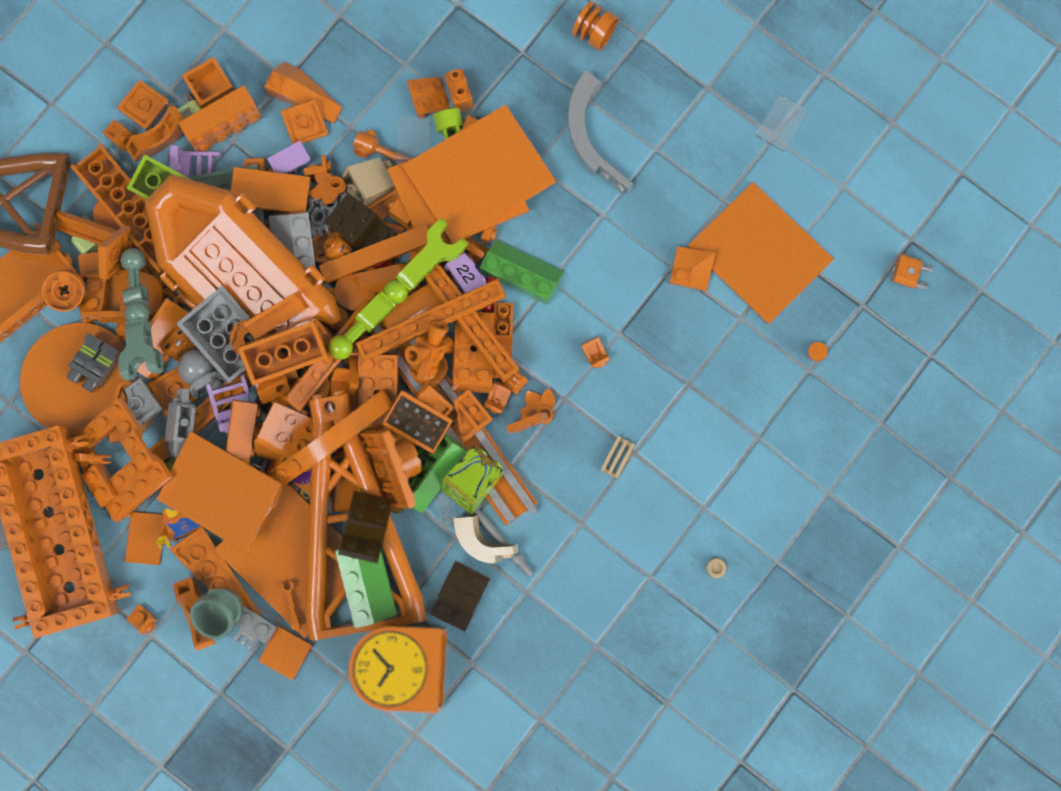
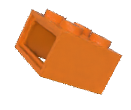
[182,57,234,109]

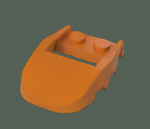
[81,270,164,325]

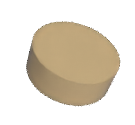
[706,558,726,578]

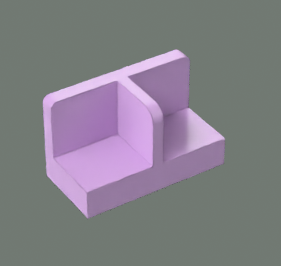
[267,141,311,174]

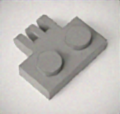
[234,606,278,650]

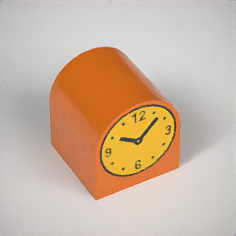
[349,627,447,713]

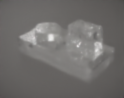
[433,491,457,531]

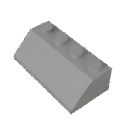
[268,211,318,282]

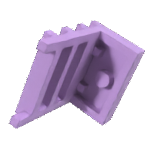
[167,146,220,177]
[206,373,258,433]

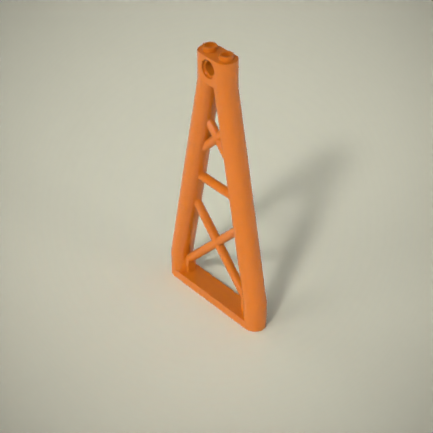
[306,390,426,640]

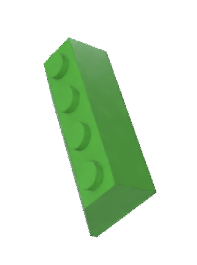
[479,240,564,305]
[407,432,468,513]
[335,547,397,628]

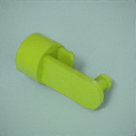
[433,108,464,141]

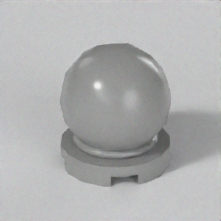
[177,349,225,398]

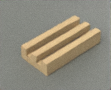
[600,436,635,479]

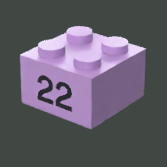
[443,253,487,295]

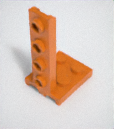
[56,210,132,280]

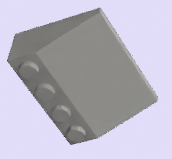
[176,286,255,384]

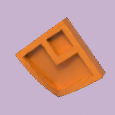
[669,246,716,292]

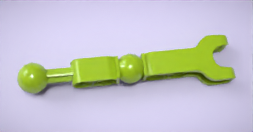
[328,218,469,360]

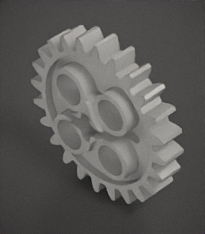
[306,181,347,237]

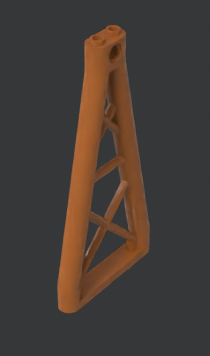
[0,152,71,255]

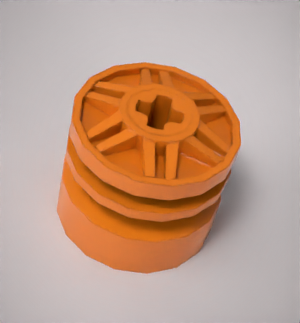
[572,1,619,51]
[42,270,86,312]

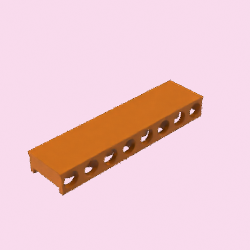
[70,143,169,276]

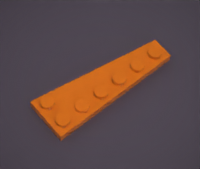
[170,527,265,619]

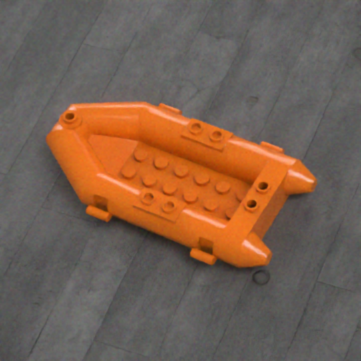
[144,174,342,354]

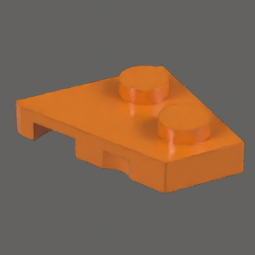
[454,389,493,443]

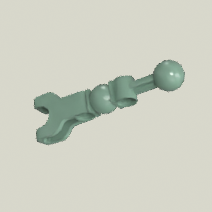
[118,248,163,381]

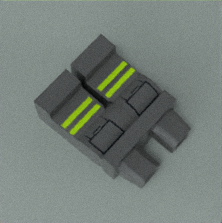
[66,333,121,393]

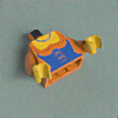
[156,507,202,550]

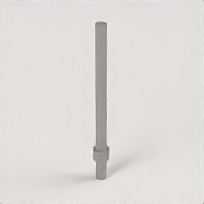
[473,508,534,577]

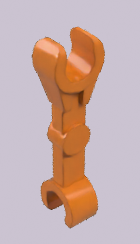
[281,580,300,630]

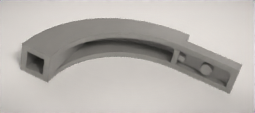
[568,70,633,194]

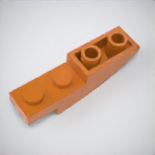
[492,302,513,379]

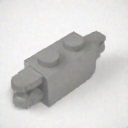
[164,388,196,458]

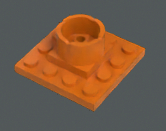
[358,430,421,509]

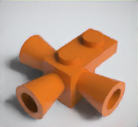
[405,320,454,382]

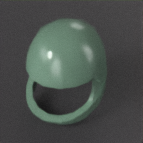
[190,587,243,639]

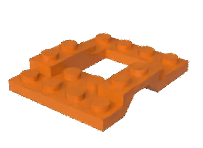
[74,398,173,523]

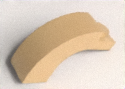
[454,515,518,563]

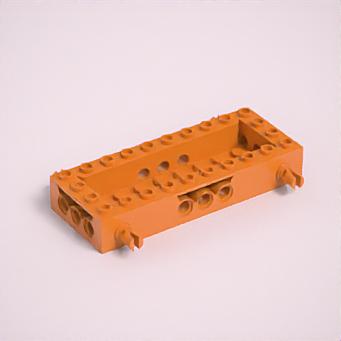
[0,425,132,639]

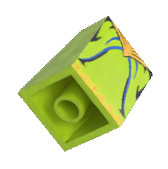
[442,446,503,515]

